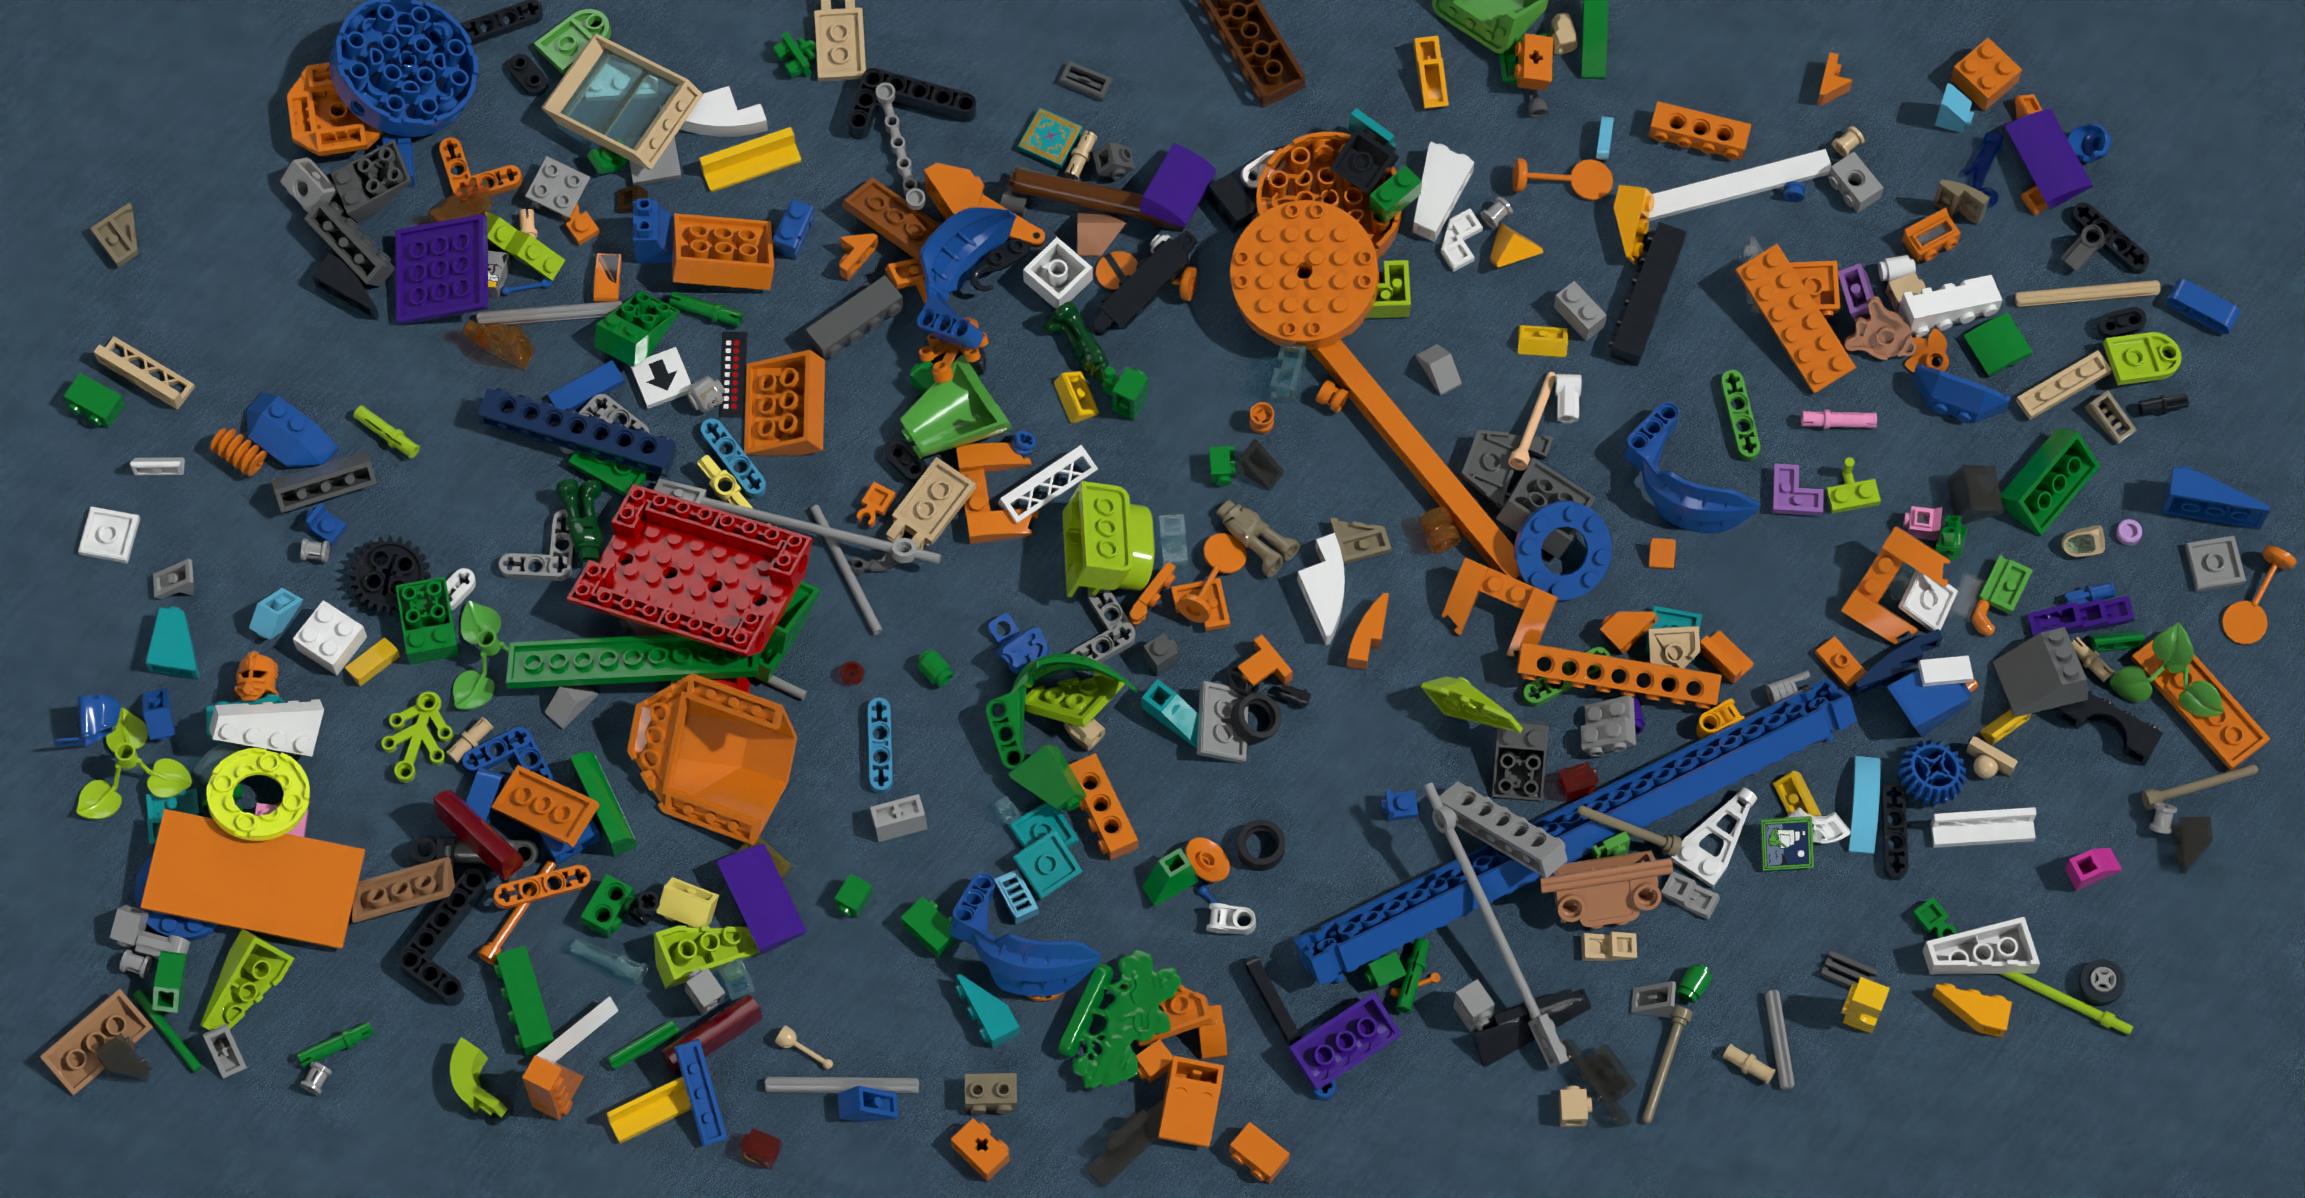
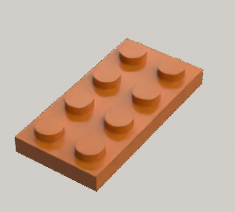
[491,765,600,847]

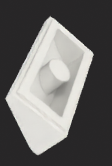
[130,457,185,475]

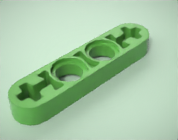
[1720,370,1760,462]
[1523,647,1610,707]

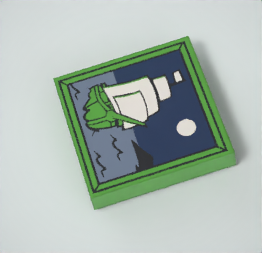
[1760,816,1814,871]

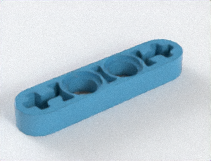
[701,418,766,499]
[868,697,893,794]

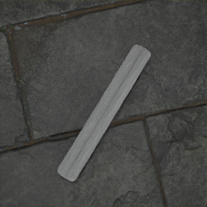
[1765,990,1794,1090]

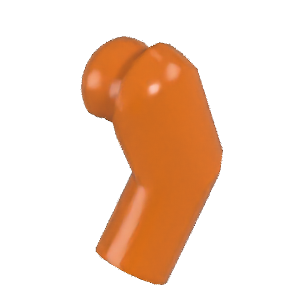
[1971,600,1995,636]

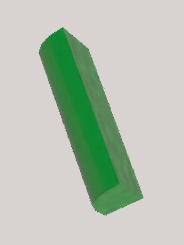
[570,752,637,857]

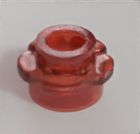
[840,661,865,685]

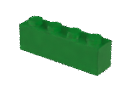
[494,945,554,1056]

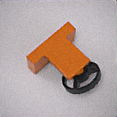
[1226,634,1293,697]

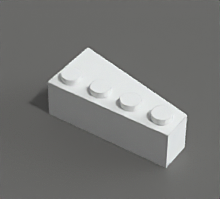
[1897,275,2002,338]

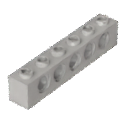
[1439,781,1568,878]

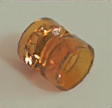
[1418,507,1461,553]

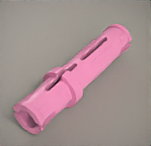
[1801,410,1877,429]

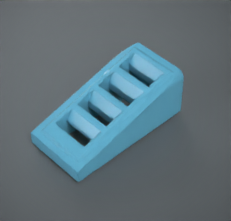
[995,869,1039,924]

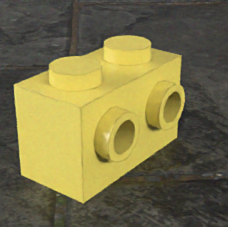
[657,877,719,928]

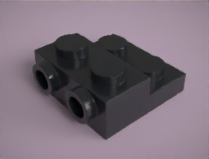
[1330,128,1399,196]

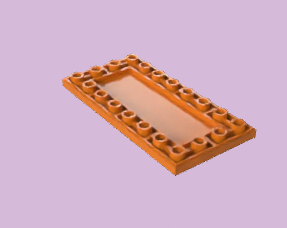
[140,809,366,950]

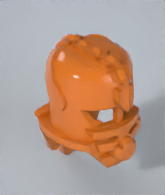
[234,651,279,702]

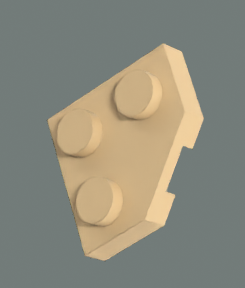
[1648,626,1700,679]

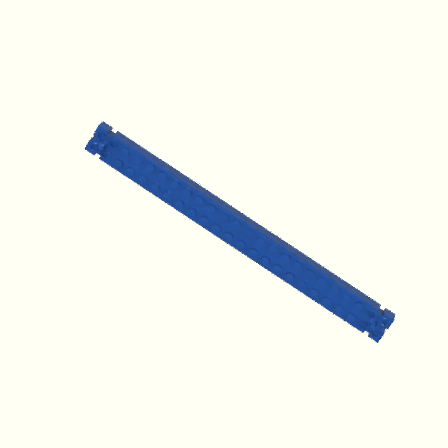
[1293,678,1857,985]

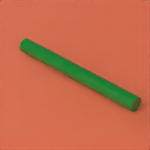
[133,990,202,1073]

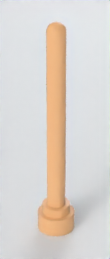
[1508,372,1556,471]

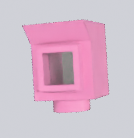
[1903,506,1942,541]

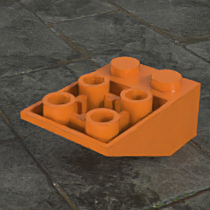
[1158,1056,1224,1148]

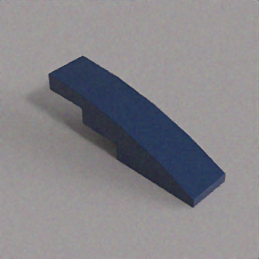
[1853,629,1943,696]

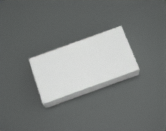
[1918,656,1974,687]

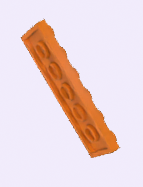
[1735,244,1856,394]
[2131,627,2270,771]

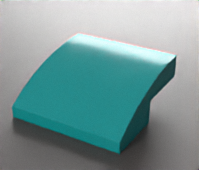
[1348,108,1396,147]
[146,788,200,844]

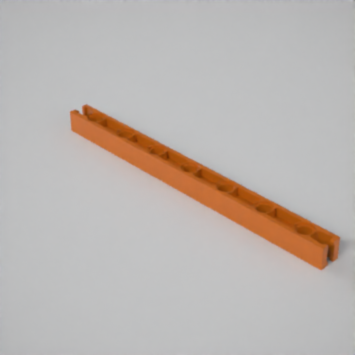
[1310,340,1523,582]

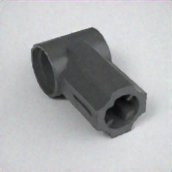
[1000,166,1029,217]
[2061,225,2105,272]

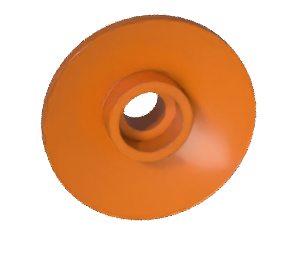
[1185,838,1230,882]

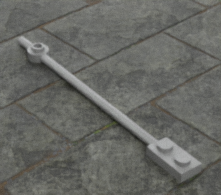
[654,478,941,564]
[1423,782,1569,1069]

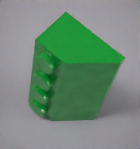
[1999,427,2100,536]

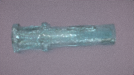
[571,937,648,985]

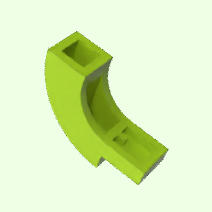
[450,1037,508,1118]

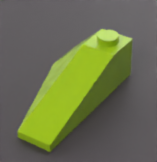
[1421,676,1523,733]
[654,926,760,989]
[200,929,294,1031]

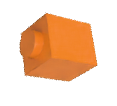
[1136,1039,1173,1084]

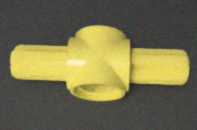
[697,455,753,517]

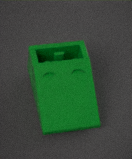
[595,291,680,367]
[395,576,460,665]

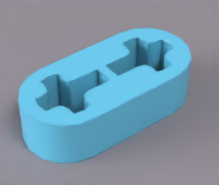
[1596,116,1614,161]

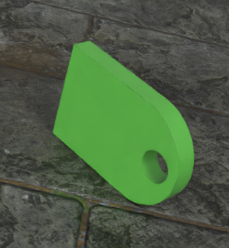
[534,9,611,75]

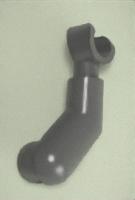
[851,552,900,575]

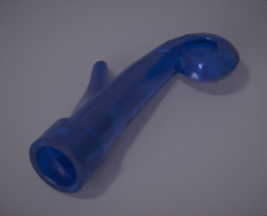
[1964,131,2004,208]

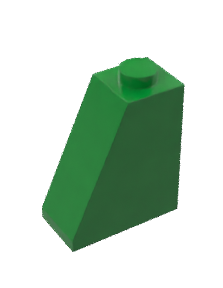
[1008,744,1087,811]

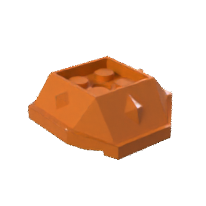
[287,62,385,156]

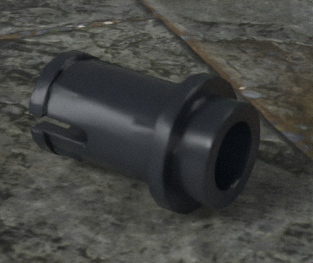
[1278,683,1311,708]

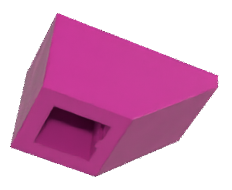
[2065,848,2122,891]

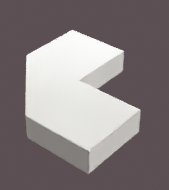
[1441,209,1483,272]

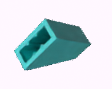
[146,606,200,680]

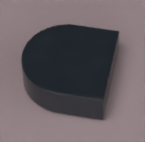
[489,1093,513,1126]

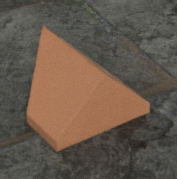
[1077,211,1126,258]

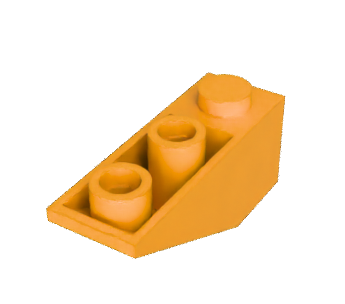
[1613,185,1654,265]
[1932,983,2012,1038]

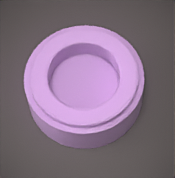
[2116,519,2142,546]

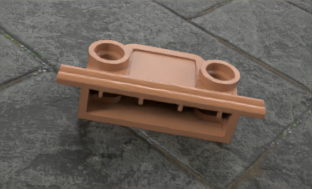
[1540,851,1673,929]

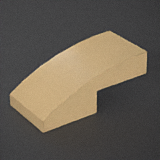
[1581,932,1637,961]

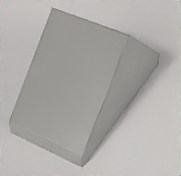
[1416,344,1462,396]
[545,685,598,729]
[1631,981,1676,1018]
[203,1024,247,1079]

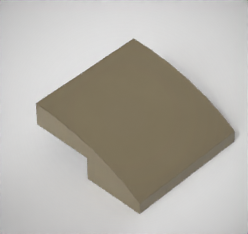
[1933,179,1990,225]

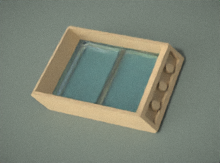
[541,34,703,170]

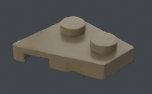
[90,203,139,267]
[1330,518,1391,565]

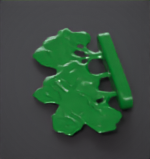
[1059,949,1182,1088]

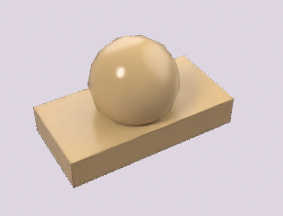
[1966,736,2018,779]

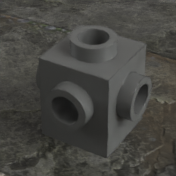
[1093,142,1135,180]

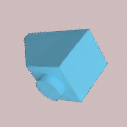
[1935,83,1974,134]
[249,588,303,640]

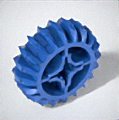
[1898,739,1967,806]

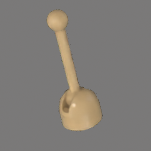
[775,1025,833,1069]

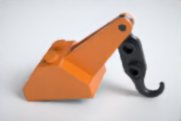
[924,163,1045,291]

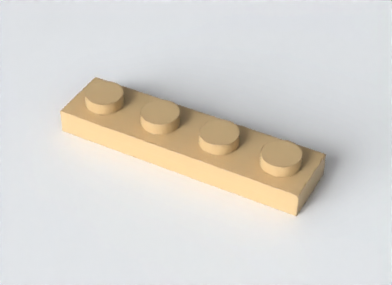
[2016,351,2112,420]

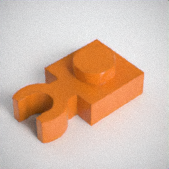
[562,203,600,246]
[857,482,896,528]

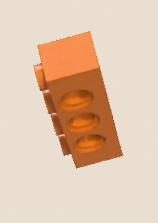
[1649,101,1752,160]
[1069,753,1138,861]

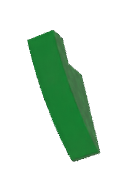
[1581,0,1608,79]
[755,581,820,683]

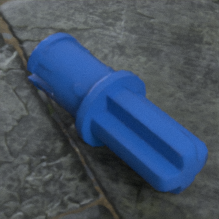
[2064,581,2115,604]

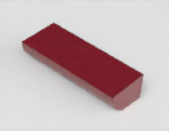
[433,790,524,881]
[661,994,763,1076]

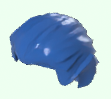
[2067,123,2112,163]

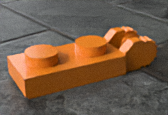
[1128,562,1176,626]

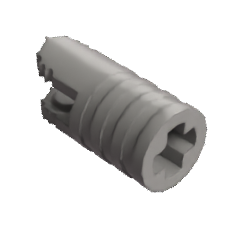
[1766,670,1811,705]

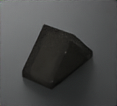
[1239,439,1284,490]

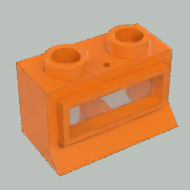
[1901,208,1961,264]

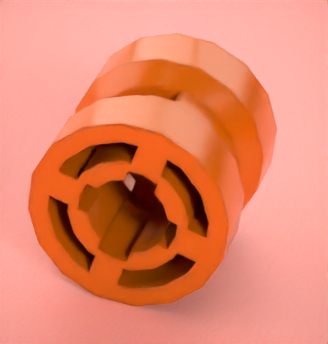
[1316,380,1349,413]
[1249,402,1274,434]

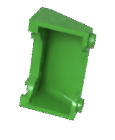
[1432,0,1548,53]

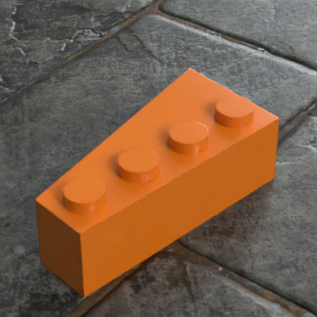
[522,1055,584,1121]

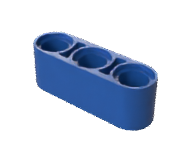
[2166,279,2241,335]
[466,768,505,824]

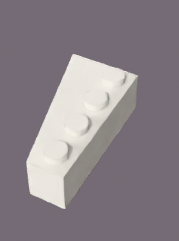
[209,699,324,757]
[1923,917,2040,974]

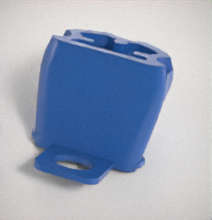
[988,613,1049,674]
[55,694,120,747]

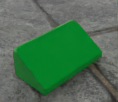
[2089,630,2145,652]

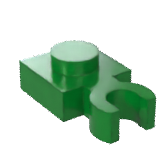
[1912,897,1957,939]

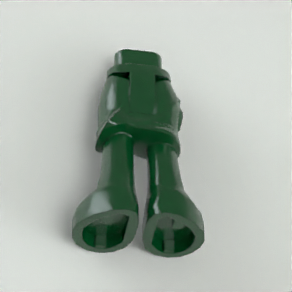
[1043,301,1109,384]
[556,479,603,562]

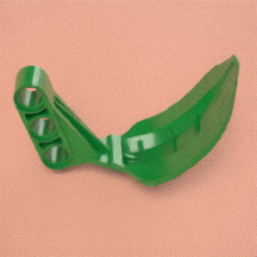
[986,653,1137,770]

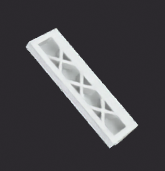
[998,445,1098,524]
[1930,807,2036,848]

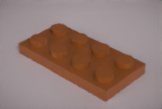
[842,177,940,261]

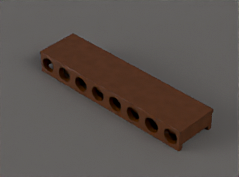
[1198,0,1306,108]

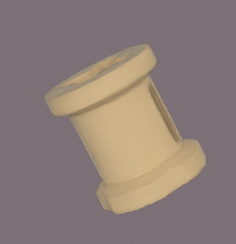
[1832,126,1865,158]

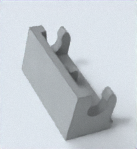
[870,794,927,842]

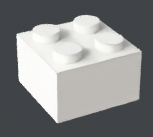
[1023,237,1093,309]
[293,600,367,676]

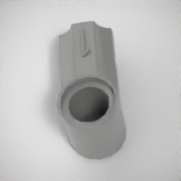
[135,931,191,959]

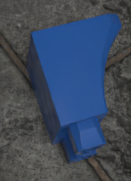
[633,198,674,264]

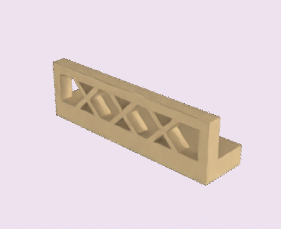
[94,336,195,410]

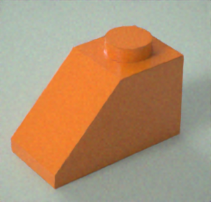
[1600,612,1659,654]

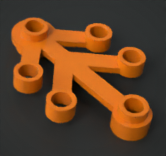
[919,318,989,383]

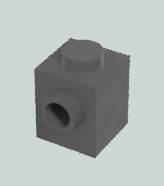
[1143,633,1179,676]

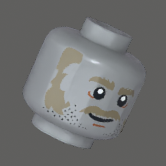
[687,376,725,413]

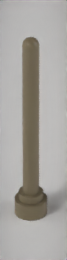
[2142,765,2258,810]
[1577,806,1682,856]
[1642,1006,1693,1124]

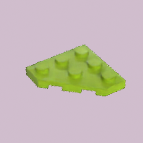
[1025,673,1125,728]

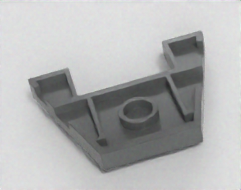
[1460,430,1554,509]

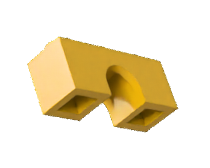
[1841,977,1890,1034]

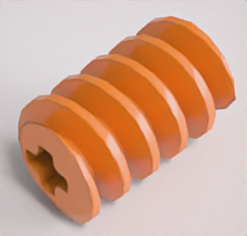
[210,428,267,476]

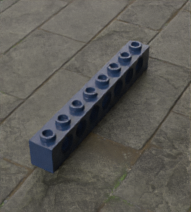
[477,388,677,477]

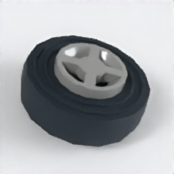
[2079,959,2125,1005]

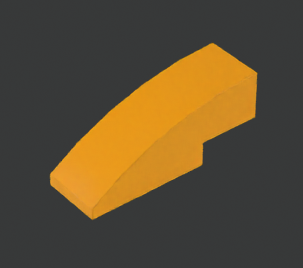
[1413,36,1449,109]

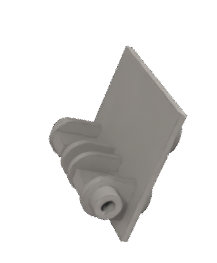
[525,156,590,218]

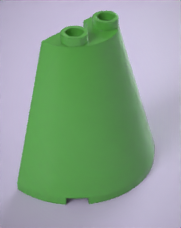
[900,355,1013,459]

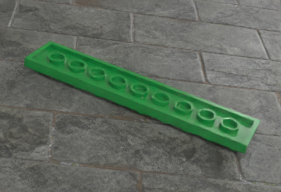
[506,634,760,689]

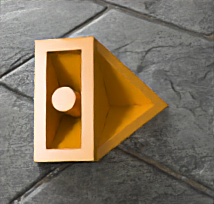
[1490,223,1543,267]

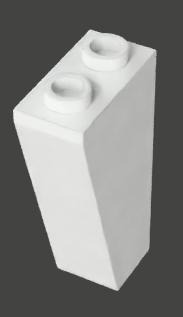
[1413,142,1474,242]

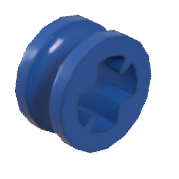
[1783,181,1806,202]
[1011,430,1036,455]

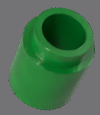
[917,650,954,687]
[1677,964,1713,1003]

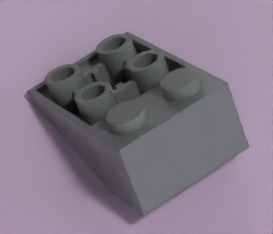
[331,140,412,223]
[1492,719,1549,801]

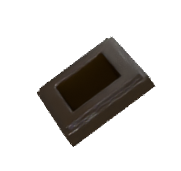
[617,185,648,214]

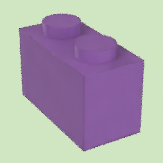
[1838,263,1874,321]

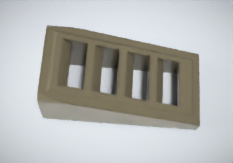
[2084,390,2137,444]

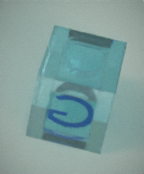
[717,957,756,1001]

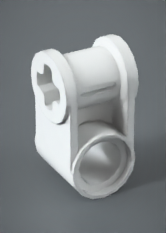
[1206,903,1256,935]

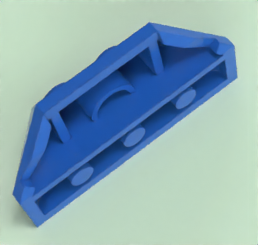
[1913,364,2011,424]
[247,392,339,467]

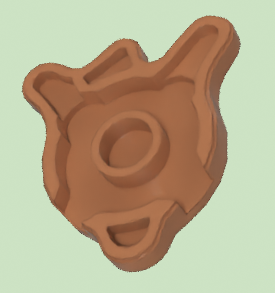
[1844,296,1917,360]

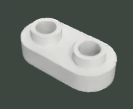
[1240,150,1286,189]

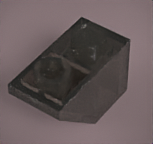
[2172,817,2213,874]
[95,1033,152,1081]

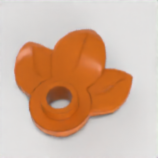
[1905,328,1949,373]

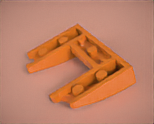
[956,443,1039,544]
[1841,526,1950,645]
[1442,558,1558,657]

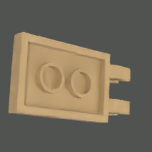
[814,0,866,81]
[886,457,977,550]

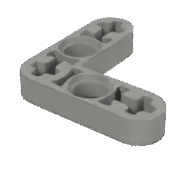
[559,394,650,454]
[499,509,574,581]
[1071,589,1135,672]

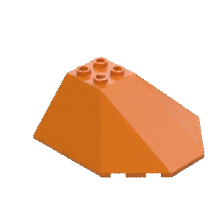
[627,673,797,846]

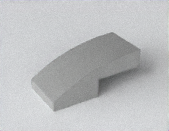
[1661,871,1720,920]

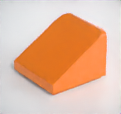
[1649,538,1676,569]

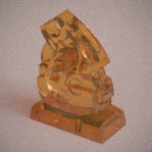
[429,177,492,222]
[461,320,536,370]

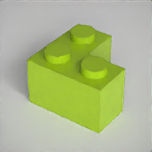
[1365,260,1411,318]

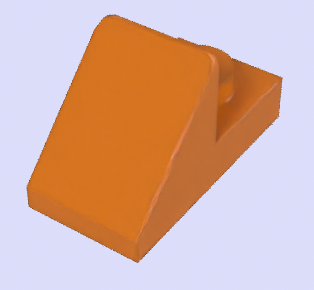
[1817,52,1852,106]
[839,233,879,281]
[1198,1005,1227,1060]

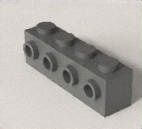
[304,200,396,286]
[806,276,903,360]
[271,451,377,513]

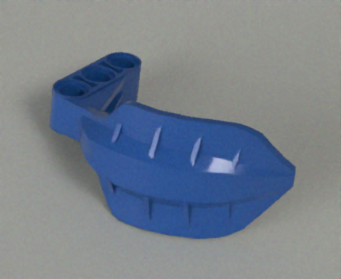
[917,207,1016,349]
[1624,402,1760,533]
[949,873,1101,996]

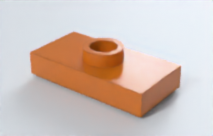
[1815,636,1867,690]

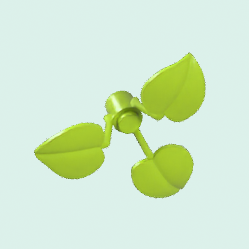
[76,707,192,820]

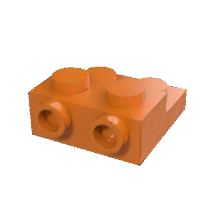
[1790,261,1840,318]

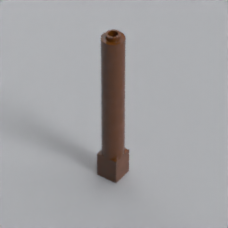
[1009,168,1184,232]

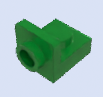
[587,138,628,174]

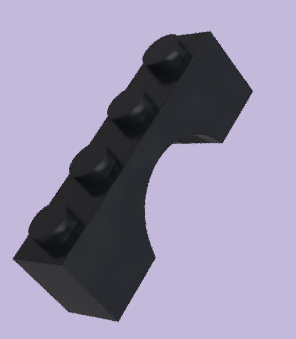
[2056,689,2163,766]

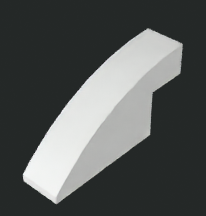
[660,86,768,137]
[1297,533,1345,645]

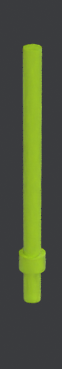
[2000,973,2134,1035]

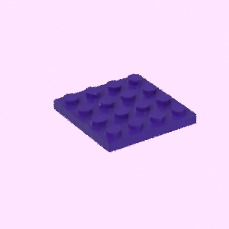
[395,214,488,325]

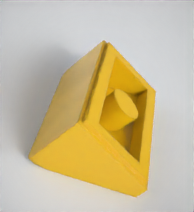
[1518,325,1568,357]
[1054,371,1099,423]
[345,637,400,686]
[1980,709,2032,745]
[1773,771,1821,817]

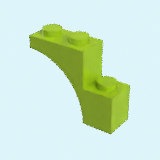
[485,212,566,281]

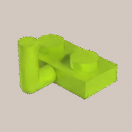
[1826,457,1881,514]

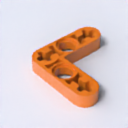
[439,137,522,204]

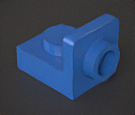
[306,503,347,546]
[1381,789,1418,821]

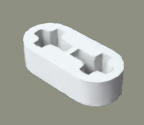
[446,568,476,610]

